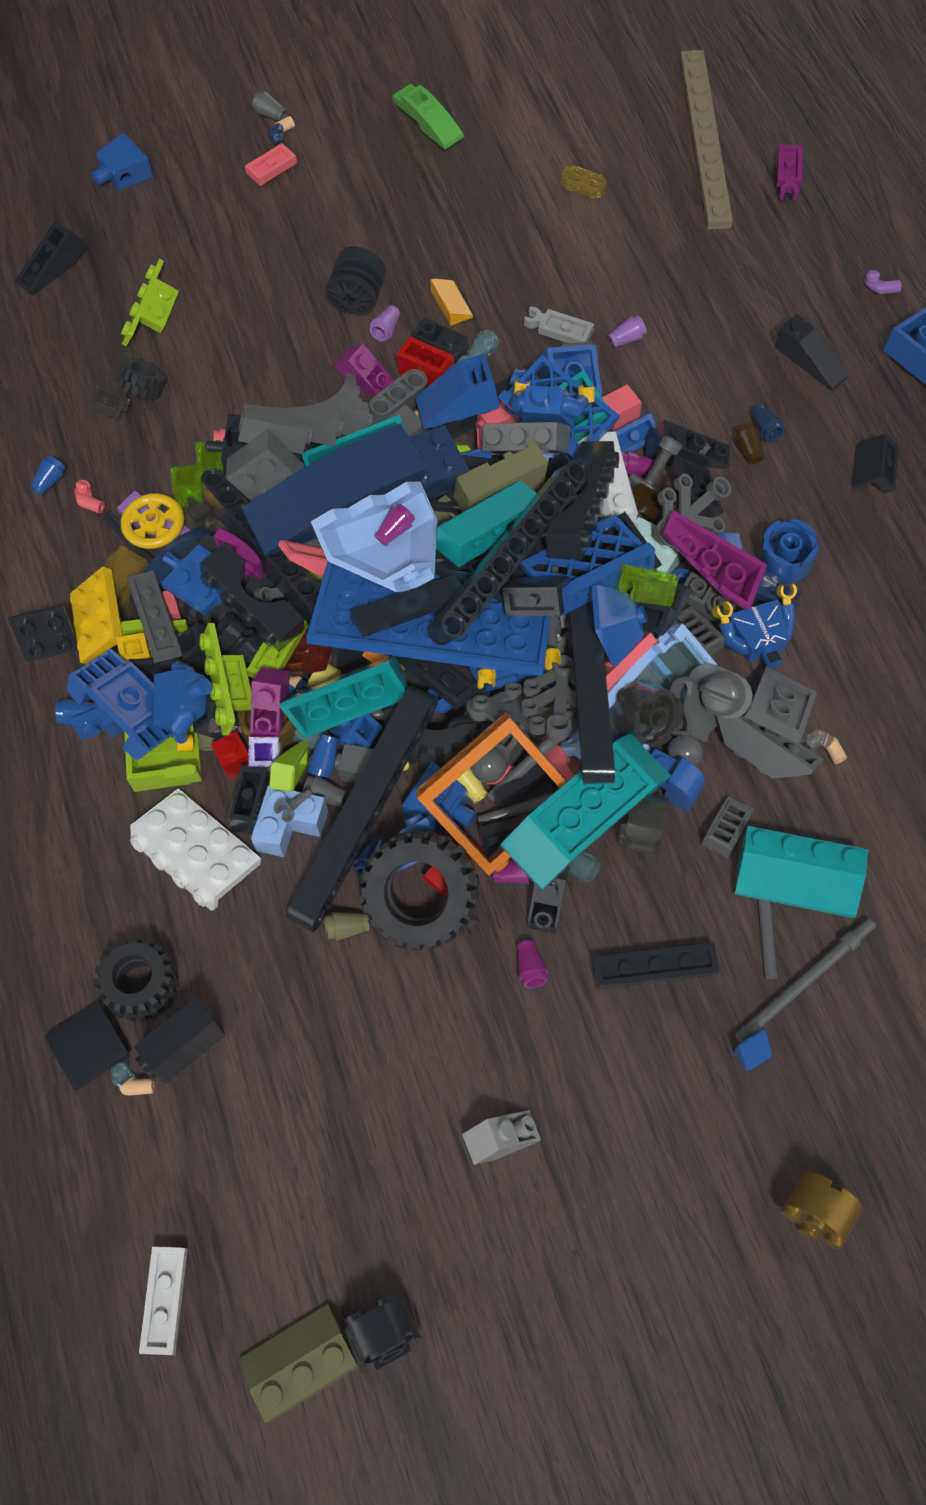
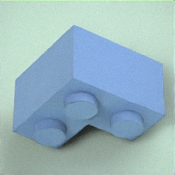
[251,785,328,857]

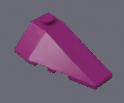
[662,510,767,610]

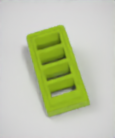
[270,741,309,792]

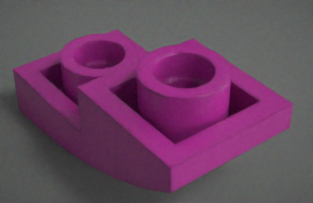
[214,528,264,579]

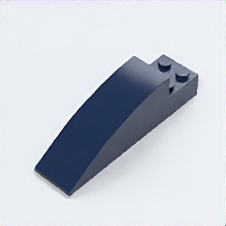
[242,423,469,557]

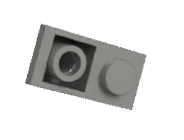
[462,1110,541,1165]

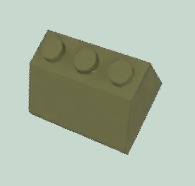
[239,1304,358,1423]

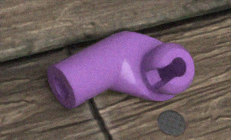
[864,270,901,295]

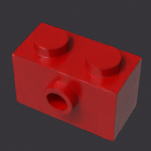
[397,336,454,387]

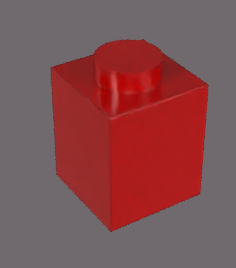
[211,731,254,781]

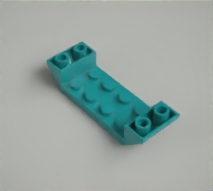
[500,733,671,891]

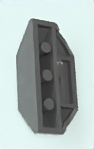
[717,713,824,779]

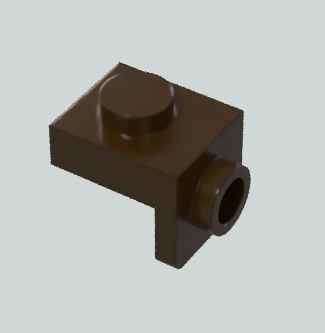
[633,483,678,521]

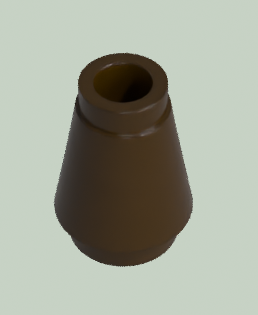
[735,423,764,464]

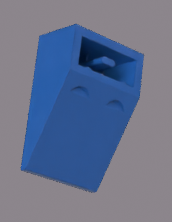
[415,354,500,429]

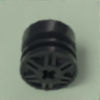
[325,246,386,316]

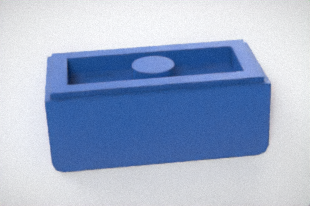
[614,413,657,453]

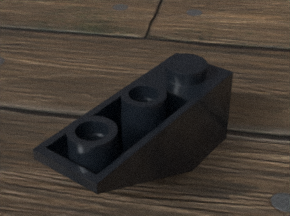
[646,419,730,469]

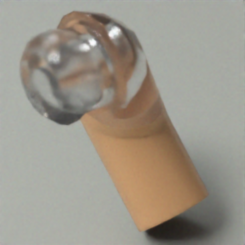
[806,729,847,764]

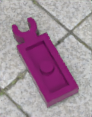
[776,144,803,201]

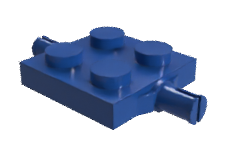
[162,544,235,616]

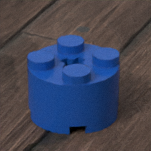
[758,519,819,585]

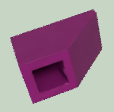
[333,343,394,397]
[250,667,290,738]

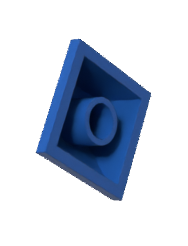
[538,344,602,396]
[592,585,647,666]

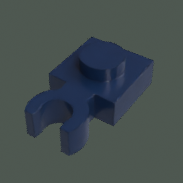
[755,570,802,608]

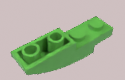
[392,84,464,149]

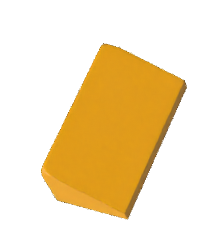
[430,279,473,326]

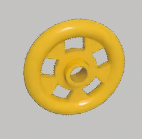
[121,493,184,549]

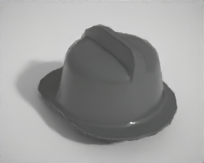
[687,663,753,719]

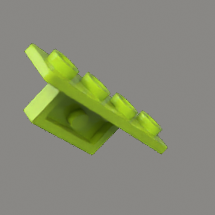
[121,258,179,346]
[200,623,252,735]

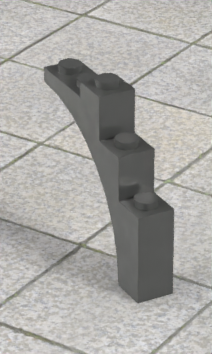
[238,373,373,454]

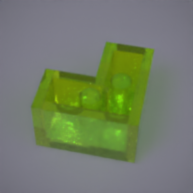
[170,439,225,507]

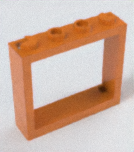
[416,712,568,875]

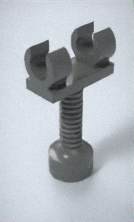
[629,435,683,493]

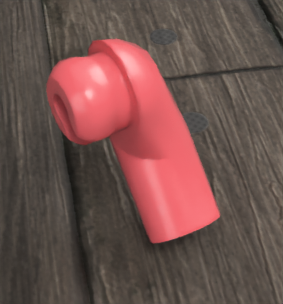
[74,480,105,514]

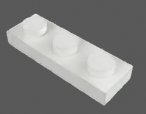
[139,1247,188,1355]

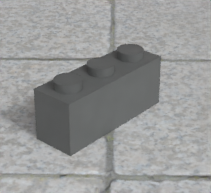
[482,422,570,454]

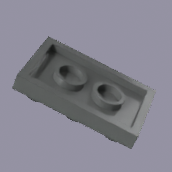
[745,666,817,744]

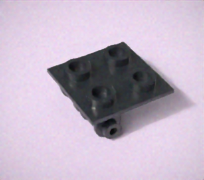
[8,605,78,662]

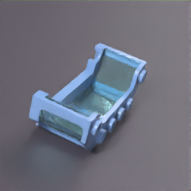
[561,623,717,768]

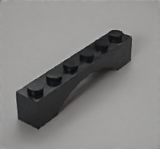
[545,441,619,559]

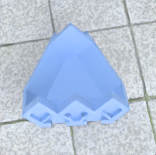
[311,482,437,592]

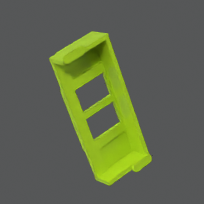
[120,619,202,792]

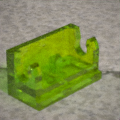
[619,563,679,607]

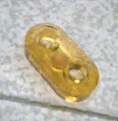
[561,166,607,198]

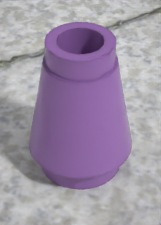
[370,305,400,341]
[608,315,647,348]

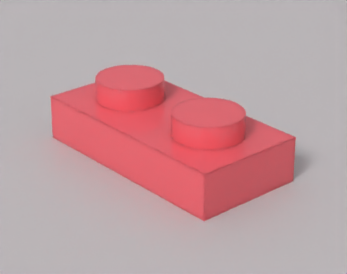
[245,143,297,186]

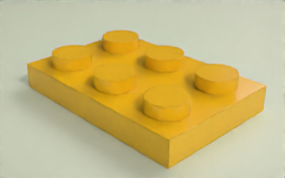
[70,566,122,664]

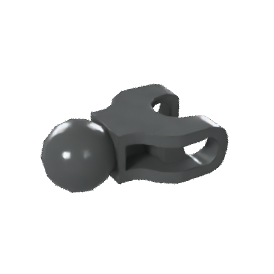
[667,677,719,766]
[470,721,529,783]

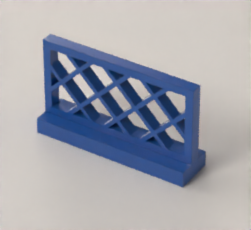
[498,355,620,461]
[520,515,655,618]

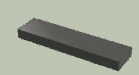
[127,570,182,663]

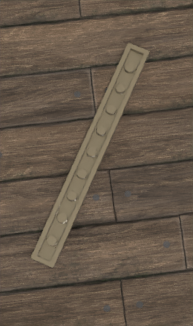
[680,50,733,230]

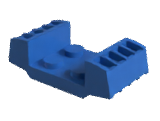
[67,648,173,761]

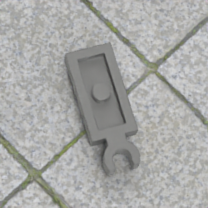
[524,307,594,343]

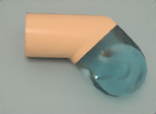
[111,1063,155,1096]

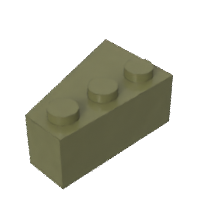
[454,440,548,512]

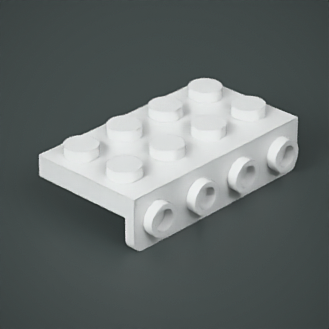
[130,789,261,911]

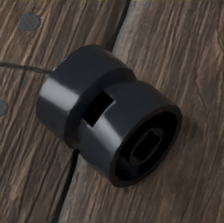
[215,613,263,664]

